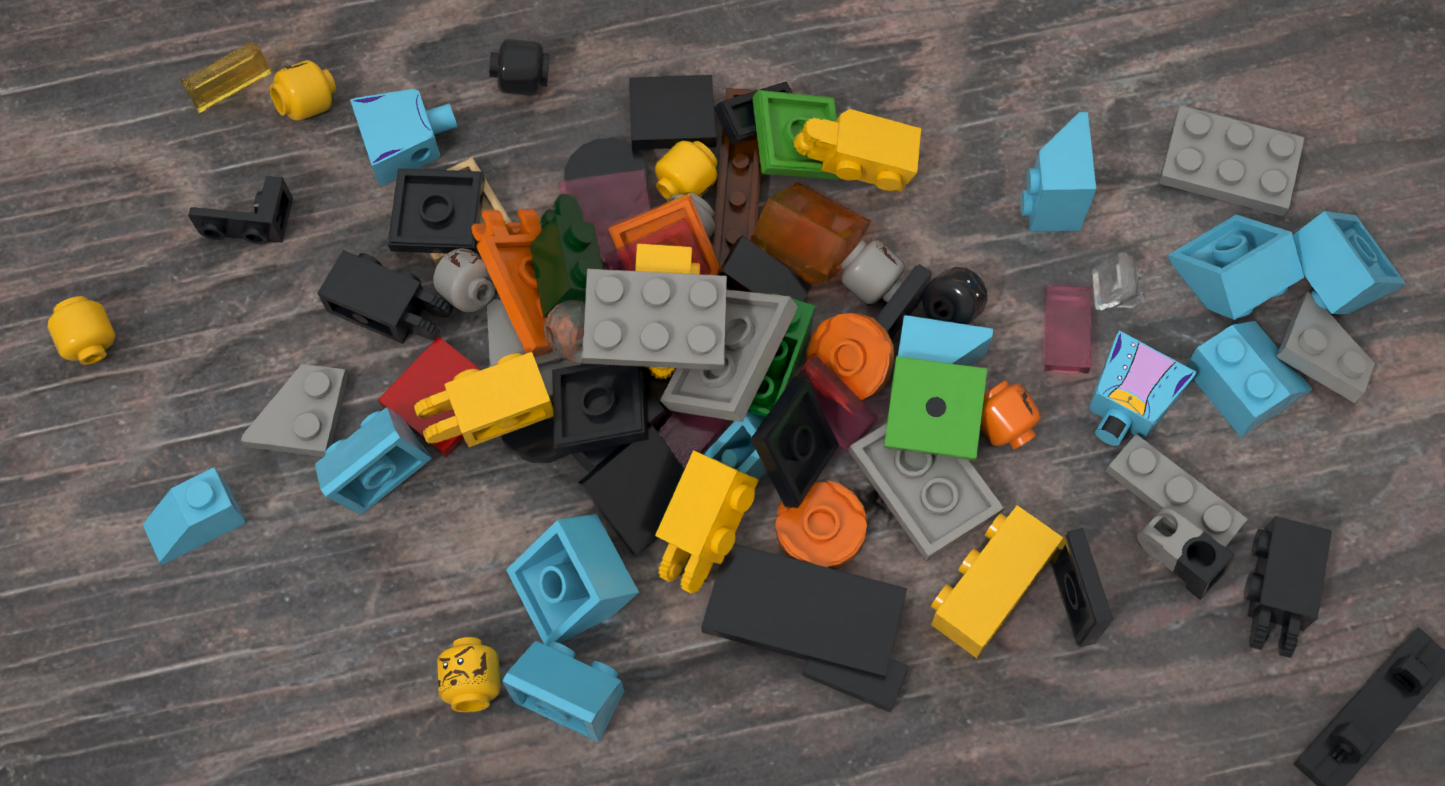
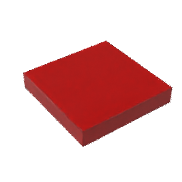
[378,336,481,458]

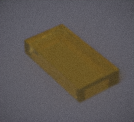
[180,41,272,113]

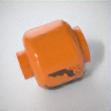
[980,380,1041,450]

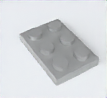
[1158,105,1305,217]
[582,269,727,370]
[660,290,798,422]
[849,423,1004,561]

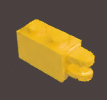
[414,352,553,447]
[655,450,759,594]

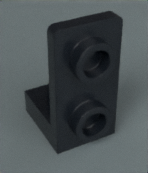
[188,176,293,245]

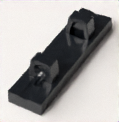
[1293,627,1445,786]

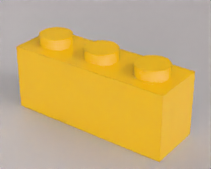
[931,505,1063,659]

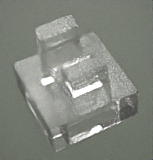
[1092,252,1146,312]

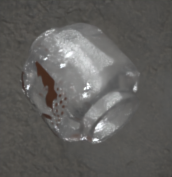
[544,300,585,364]

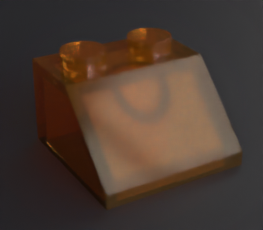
[750,182,871,285]

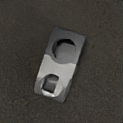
[1137,508,1234,600]

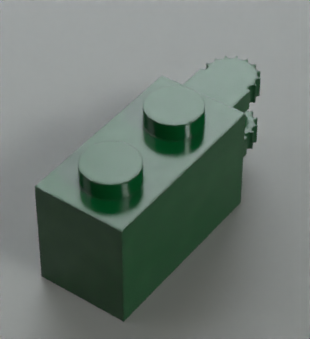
[530,193,603,325]

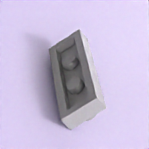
[1105,434,1248,547]

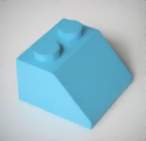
[1020,112,1096,232]
[1293,211,1406,314]
[1168,214,1304,320]
[1186,321,1313,437]
[315,407,432,515]
[506,514,639,646]
[502,641,624,743]

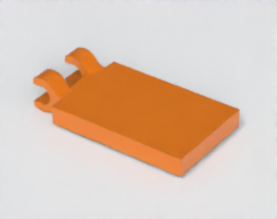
[471,209,584,356]

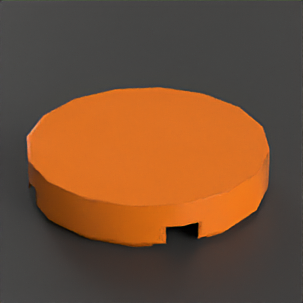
[806,313,895,402]
[775,481,867,569]

